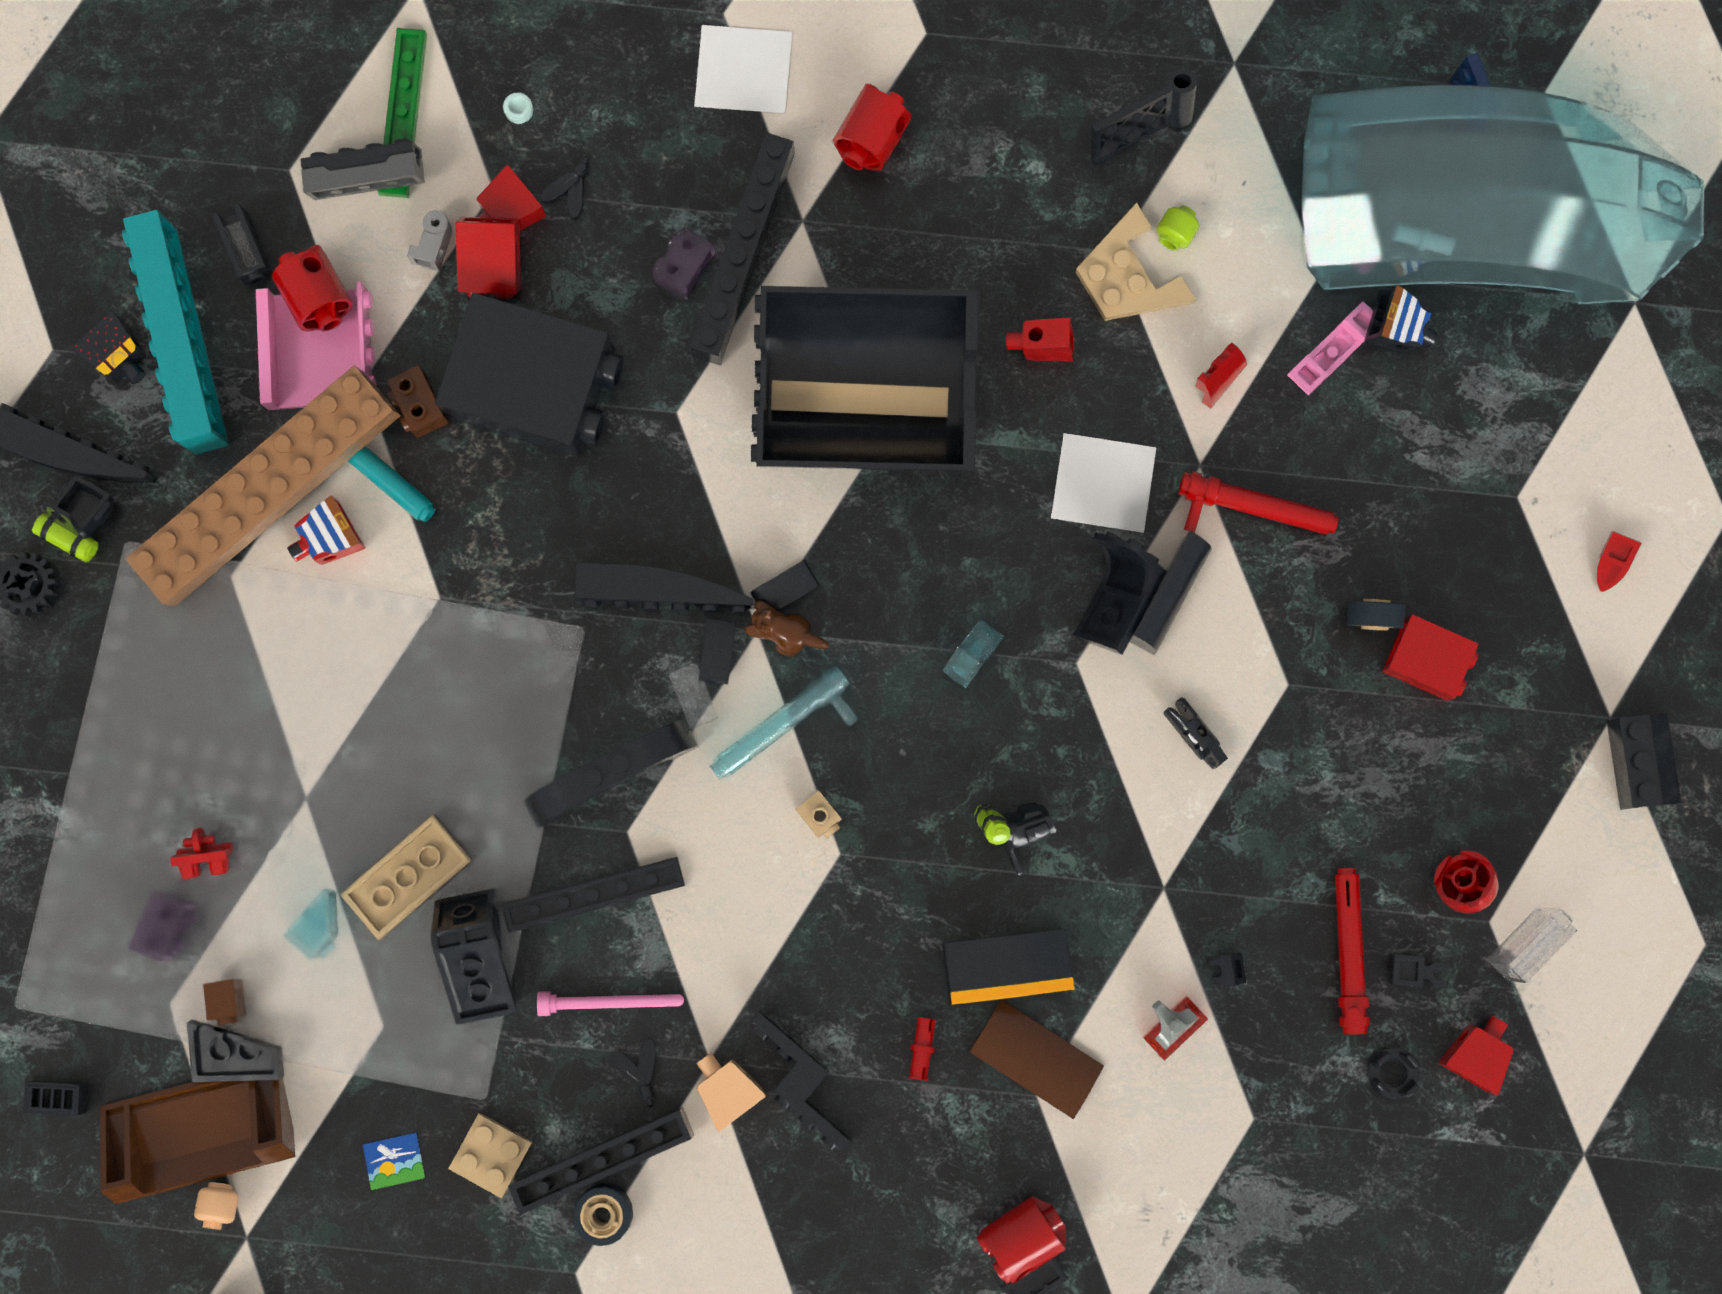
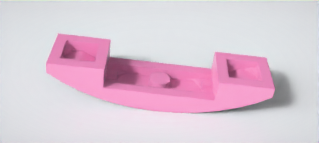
[1287,301,1373,396]

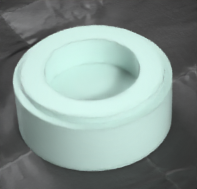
[503,93,533,124]

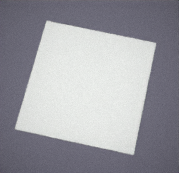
[694,25,793,113]
[1051,433,1156,533]

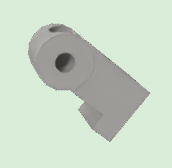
[407,210,452,272]

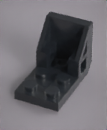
[431,888,517,1025]

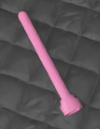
[537,991,684,1016]

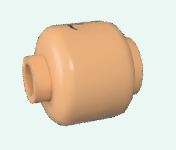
[194,1182,239,1230]

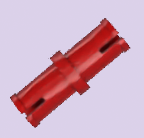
[908,1017,936,1081]

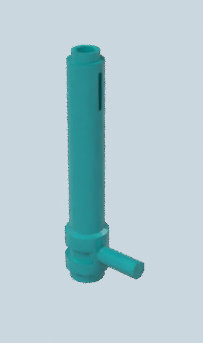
[348,446,436,522]

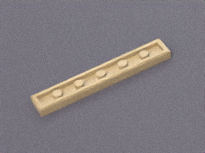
[771,380,949,417]

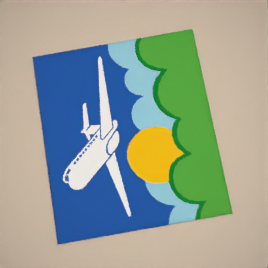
[363,1133,425,1190]

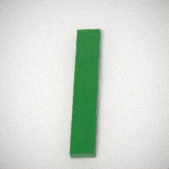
[378,28,427,198]

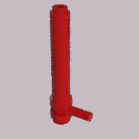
[1178,471,1339,535]
[1335,868,1370,1034]

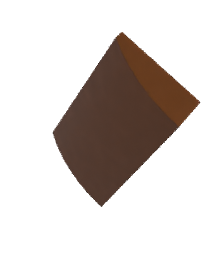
[969,999,1104,1120]

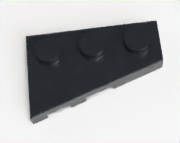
[187,1019,284,1082]

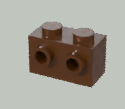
[387,365,449,438]

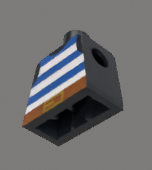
[1364,285,1437,353]

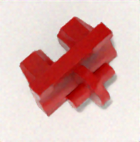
[170,828,234,880]

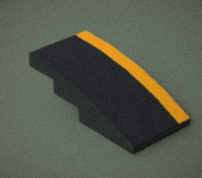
[942,929,1074,1005]

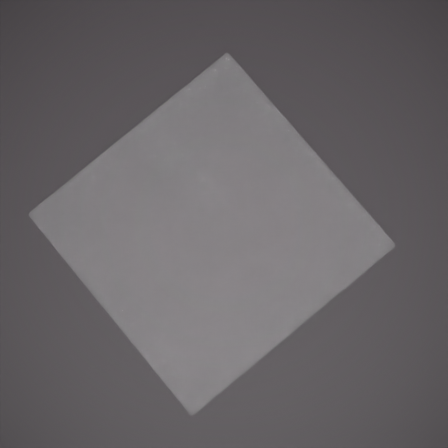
[15,541,585,1100]

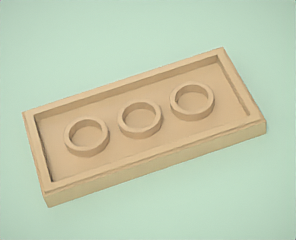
[340,815,473,940]

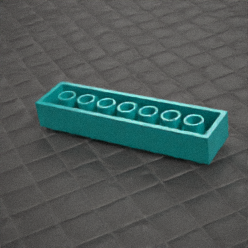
[122,210,230,455]

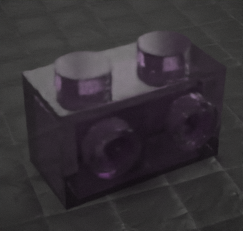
[652,227,715,301]
[128,891,195,962]

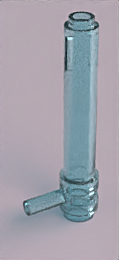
[710,666,858,780]

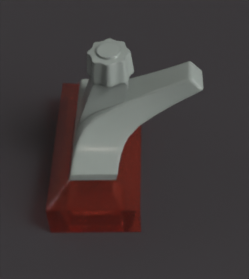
[1142,996,1208,1061]

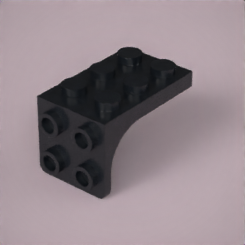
[1073,531,1167,655]

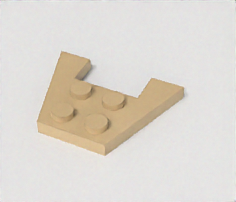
[1076,203,1196,321]

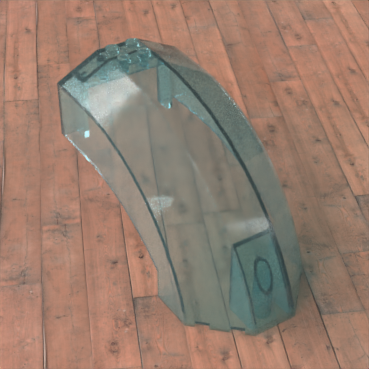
[1302,85,1704,304]

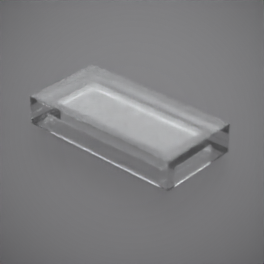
[669,663,718,729]

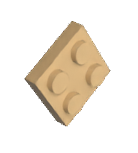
[448,1113,533,1198]

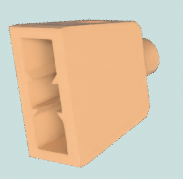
[696,1053,767,1132]

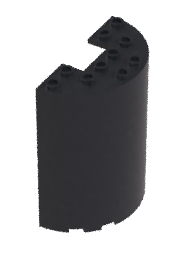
[751,286,979,472]

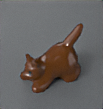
[744,600,829,657]

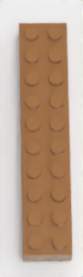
[125,365,401,606]

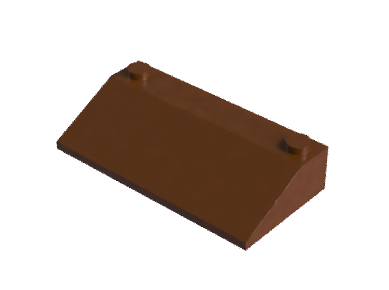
[100,1078,295,1204]

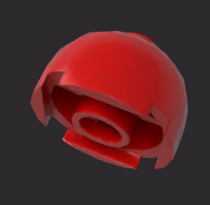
[1434,850,1499,914]

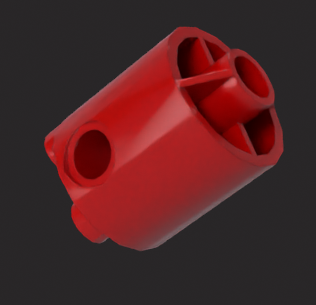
[833,83,912,171]
[272,245,353,332]
[976,1196,1066,1284]

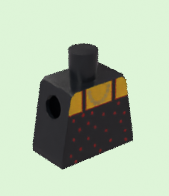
[70,310,146,384]

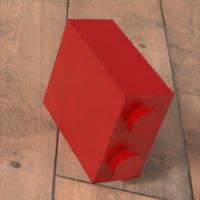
[455,217,521,299]
[1382,614,1479,701]

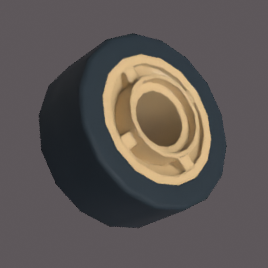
[1347,599,1405,631]
[573,1184,633,1246]

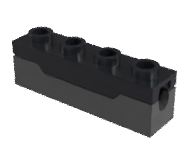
[300,139,425,200]

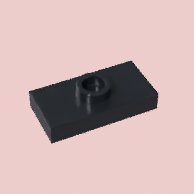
[1000,1257,1068,1294]

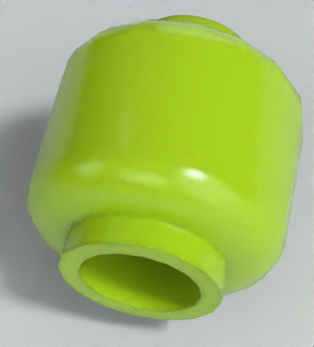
[1156,205,1200,251]

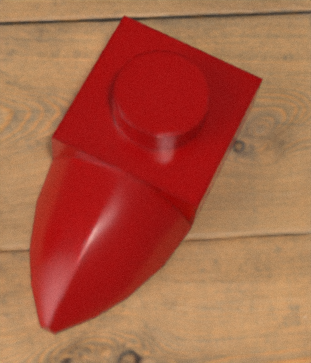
[1597,531,1642,592]

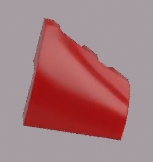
[1195,342,1247,409]

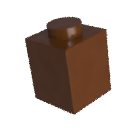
[203,979,246,1026]

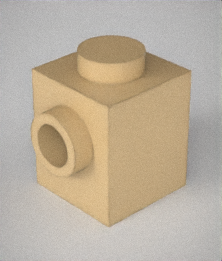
[795,790,842,839]

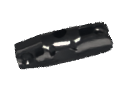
[1163,697,1228,769]

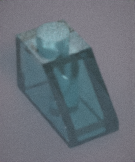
[942,619,1005,688]
[283,889,338,959]

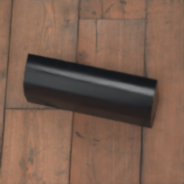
[1130,531,1212,655]

